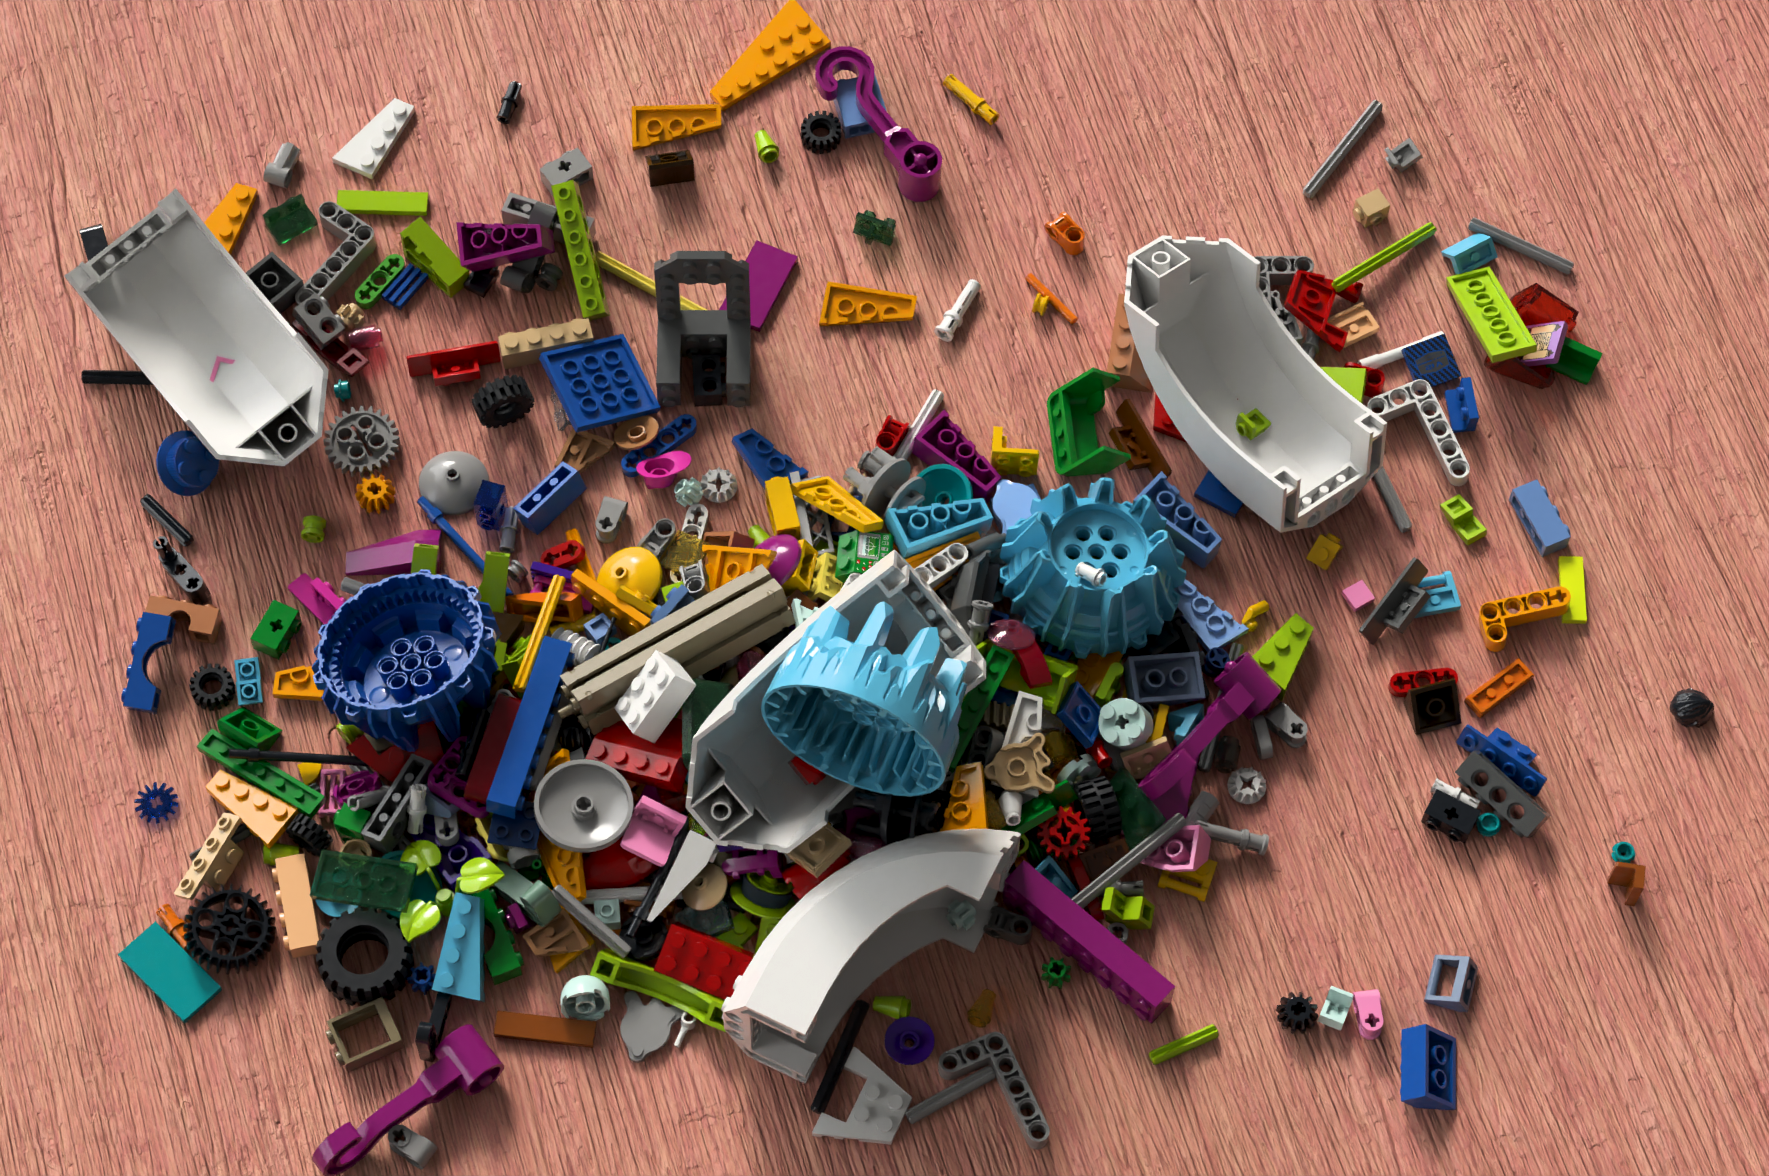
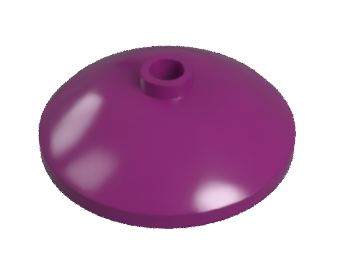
[754,534,802,586]

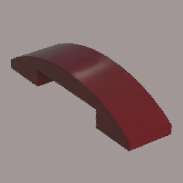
[292,310,369,377]
[990,620,1053,689]

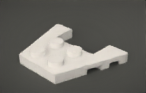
[812,1047,912,1145]

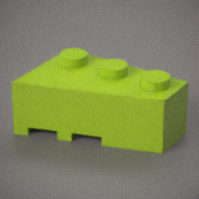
[400,217,470,298]
[1252,613,1314,701]

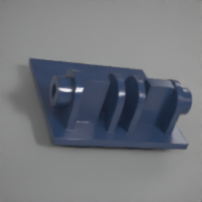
[487,801,540,850]

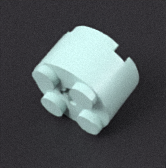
[1098,698,1153,751]

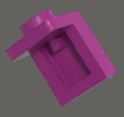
[504,902,537,934]

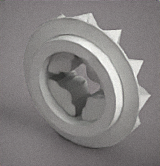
[700,467,738,503]
[1227,767,1266,804]

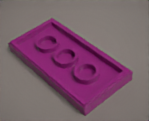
[719,240,798,332]

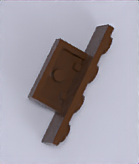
[1108,399,1172,480]

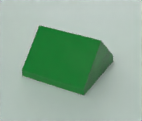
[217,707,283,751]

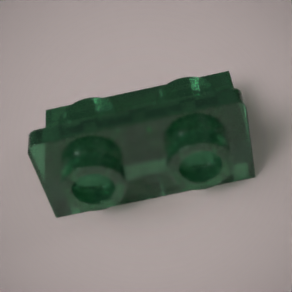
[262,194,318,246]

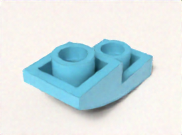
[234,657,263,706]

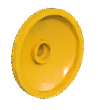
[597,547,662,610]

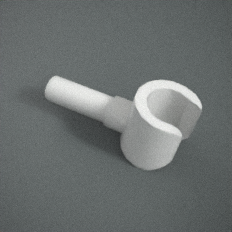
[674,1012,696,1048]

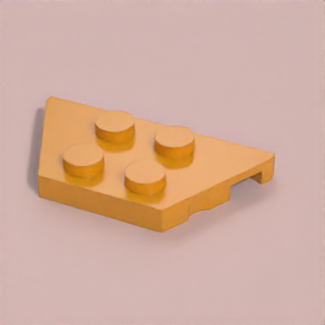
[702,545,777,592]

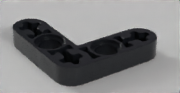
[415,992,452,1062]

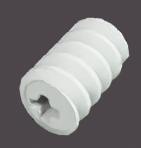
[551,627,601,666]

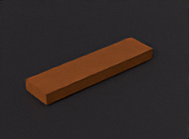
[494,1010,597,1048]

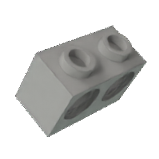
[292,293,345,350]

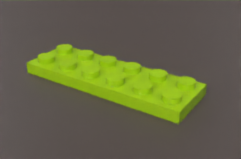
[1446,266,1537,363]

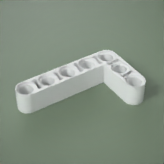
[1367,379,1470,486]
[914,543,968,589]

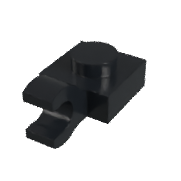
[463,266,499,298]

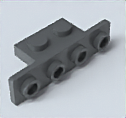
[1359,557,1431,644]

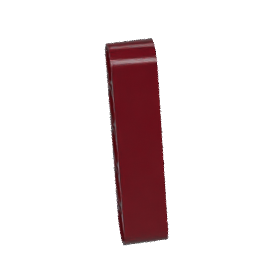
[464,693,522,804]

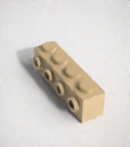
[498,318,594,369]

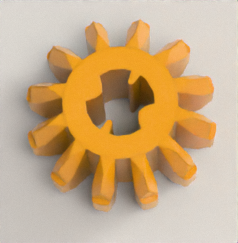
[355,474,396,514]

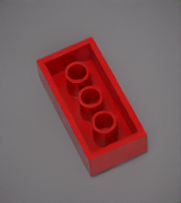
[654,922,755,1000]

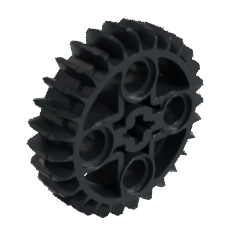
[183,884,276,975]

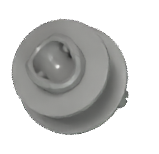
[843,446,926,525]

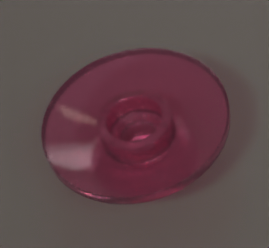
[987,619,1035,650]

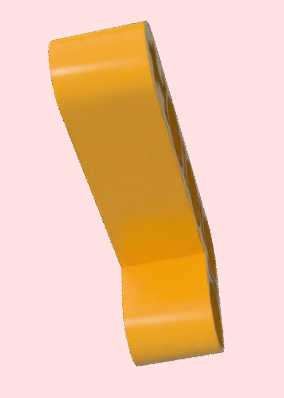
[1478,586,1571,652]

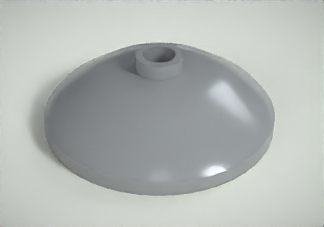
[419,451,489,515]

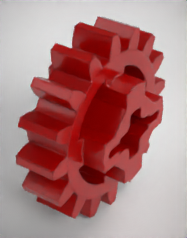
[1037,806,1090,861]

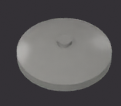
[534,759,633,853]

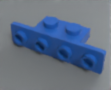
[1456,725,1547,797]

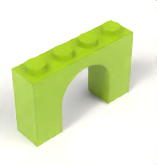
[411,543,510,613]

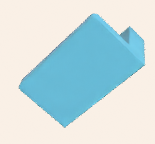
[1441,233,1498,275]

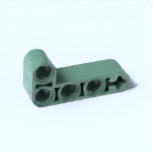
[489,861,562,928]

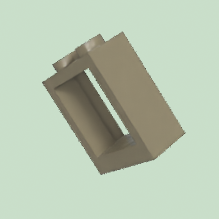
[325,997,404,1073]

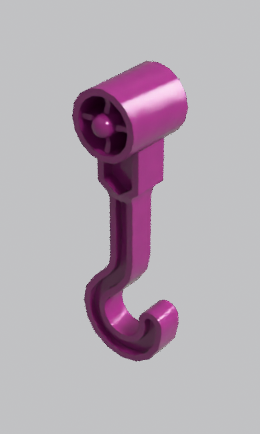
[815,46,942,202]
[1138,652,1282,801]
[312,1024,504,1176]

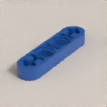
[621,414,697,477]

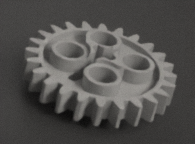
[323,405,400,477]

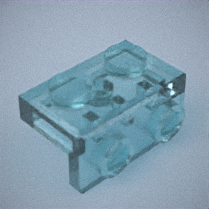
[675,899,735,937]

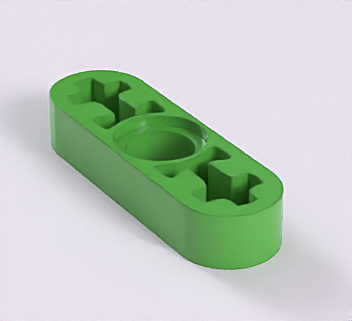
[355,254,405,309]

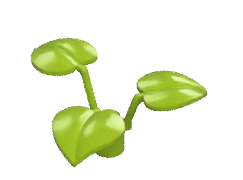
[400,840,505,943]

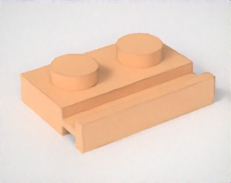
[1327,302,1380,348]

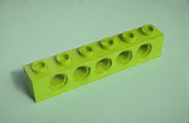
[551,180,610,321]

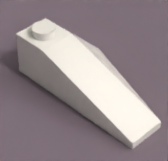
[646,830,719,923]

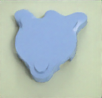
[992,479,1038,543]

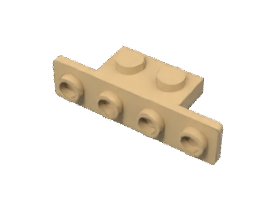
[174,813,244,901]

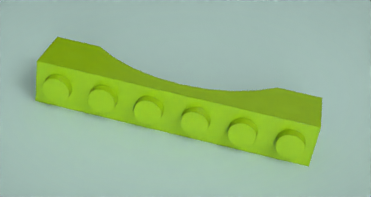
[590,948,726,1032]

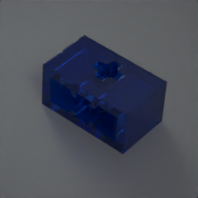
[474,480,509,531]

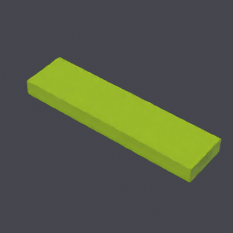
[337,190,429,216]

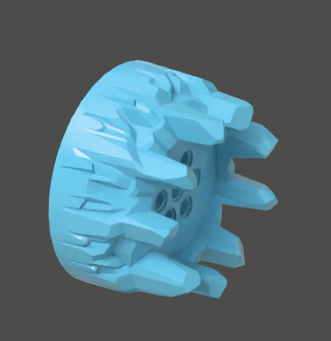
[761,601,967,796]

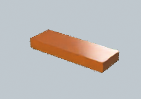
[1464,658,1534,718]

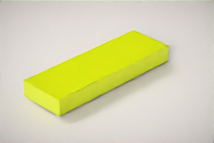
[1558,556,1587,624]

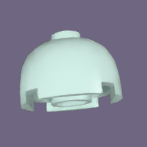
[560,975,610,1021]

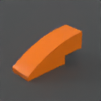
[505,592,584,623]

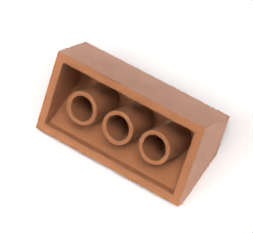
[1107,293,1151,393]

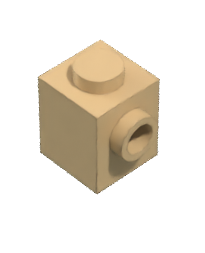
[1353,188,1390,228]

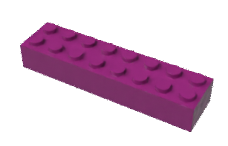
[1002,860,1175,1024]

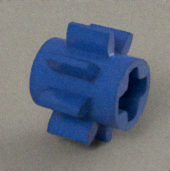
[407,962,436,995]

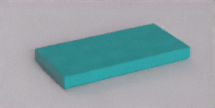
[118,921,222,1024]

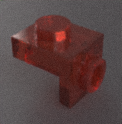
[656,786,687,813]

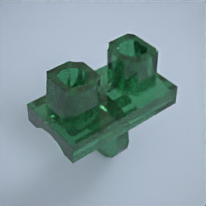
[853,210,896,246]

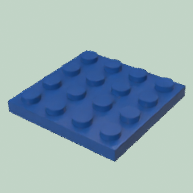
[539,334,661,433]

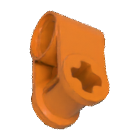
[1044,211,1085,255]

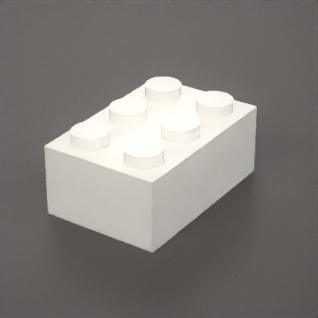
[614,650,697,743]

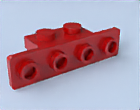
[406,341,501,386]

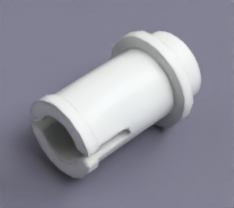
[1075,562,1107,587]

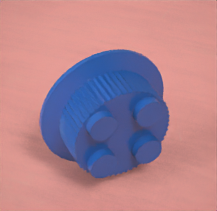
[156,430,219,496]

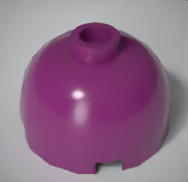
[333,770,382,814]

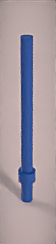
[417,496,514,597]

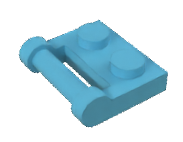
[1415,571,1461,618]

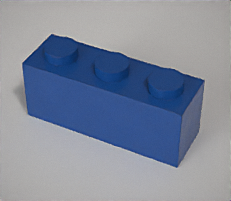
[513,461,587,535]

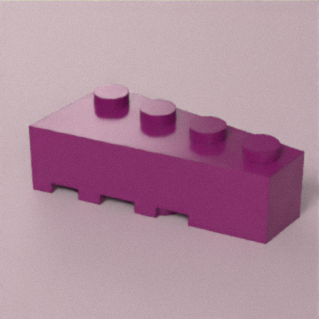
[456,222,555,272]
[912,409,1002,504]

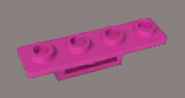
[288,573,347,625]

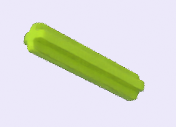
[1149,1024,1219,1065]

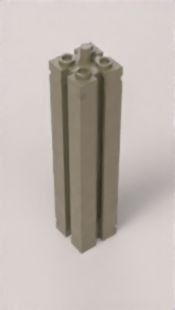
[557,564,796,735]

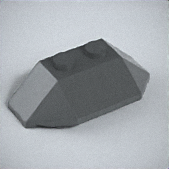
[946,550,991,636]

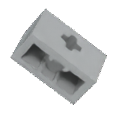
[540,147,593,197]

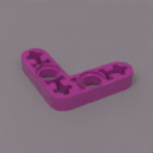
[427,736,490,818]

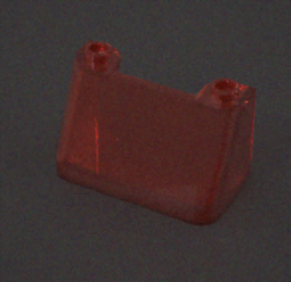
[1484,283,1579,389]

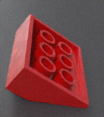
[585,717,702,793]

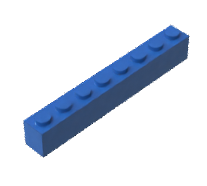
[486,636,575,819]

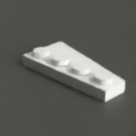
[332,98,415,179]
[991,691,1043,798]

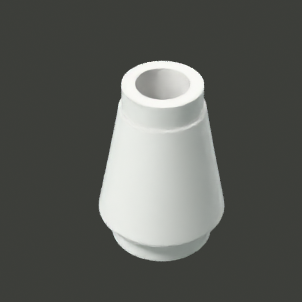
[998,790,1023,826]

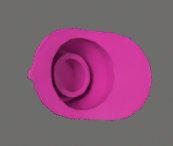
[636,451,692,489]

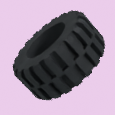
[316,907,414,1006]

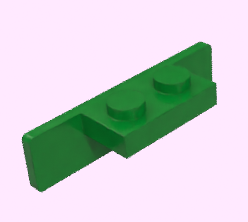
[988,780,1078,835]

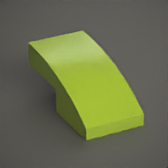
[1440,494,1487,546]

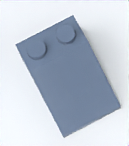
[1122,652,1206,709]

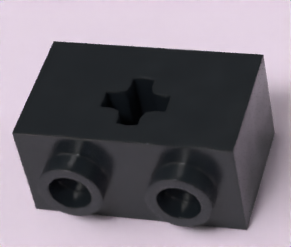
[1421,789,1481,844]

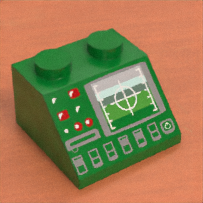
[835,530,894,583]

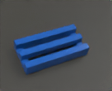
[382,263,429,310]

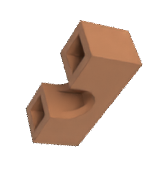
[145,595,223,644]

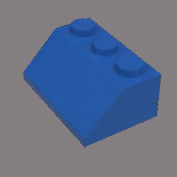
[1400,1024,1456,1110]

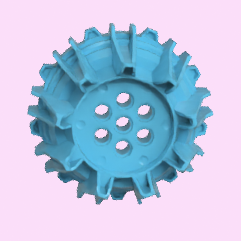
[999,477,1186,659]

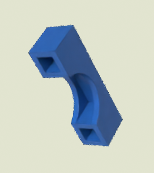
[121,612,176,714]

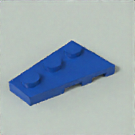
[732,428,808,490]

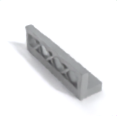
[790,471,835,558]

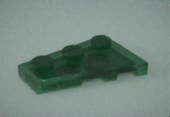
[1109,768,1166,851]

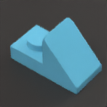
[1168,703,1204,746]
[1035,855,1078,899]

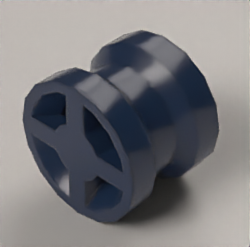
[1203,647,1230,677]

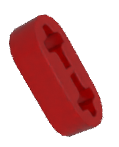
[540,540,586,569]

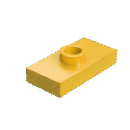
[615,585,658,616]

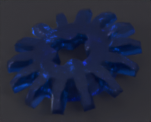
[134,782,179,824]

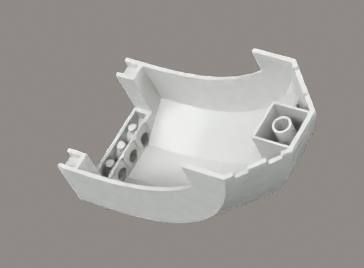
[64,188,329,466]
[1124,235,1387,533]
[685,549,986,853]
[721,829,1021,1084]

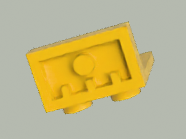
[990,426,1039,477]

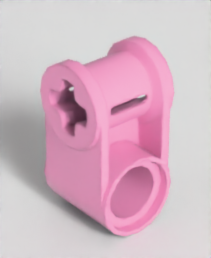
[1353,989,1383,1040]

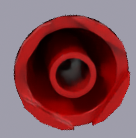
[782,849,851,900]

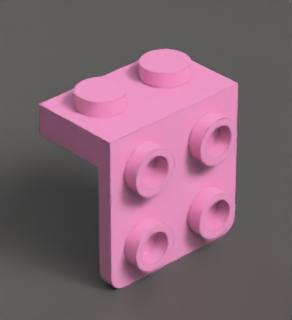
[620,795,687,867]

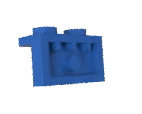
[1444,377,1479,433]

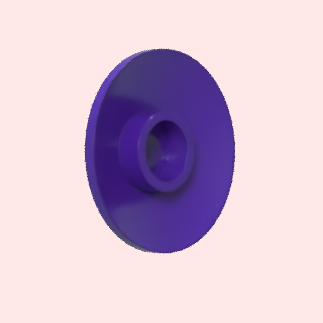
[884,1016,935,1065]

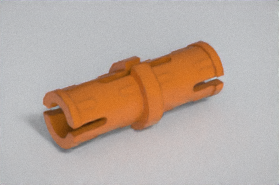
[156,904,188,951]

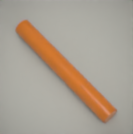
[1025,273,1078,324]

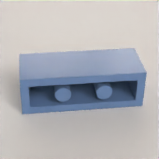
[1509,480,1571,557]

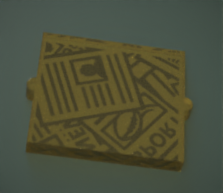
[659,530,711,575]

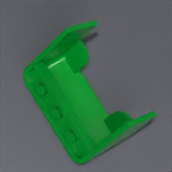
[1047,367,1131,477]

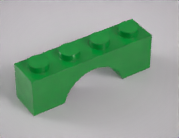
[459,887,524,986]

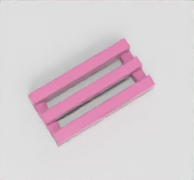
[318,769,346,818]

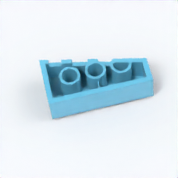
[884,498,993,559]
[432,892,485,1002]

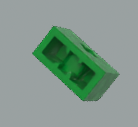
[250,600,302,660]

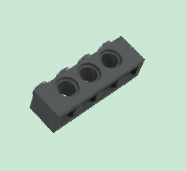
[1455,750,1550,838]
[361,753,435,854]

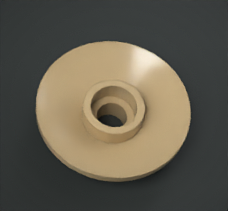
[681,863,728,911]

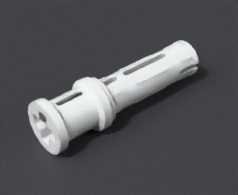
[934,279,981,342]

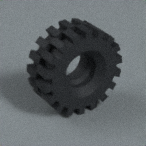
[472,375,535,428]

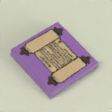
[1514,321,1569,368]

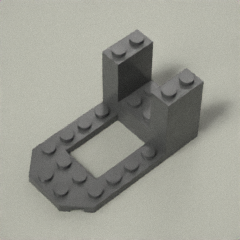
[654,251,751,408]

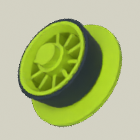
[730,870,796,925]

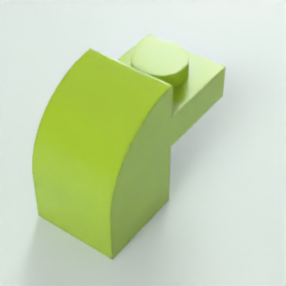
[1101,887,1155,929]

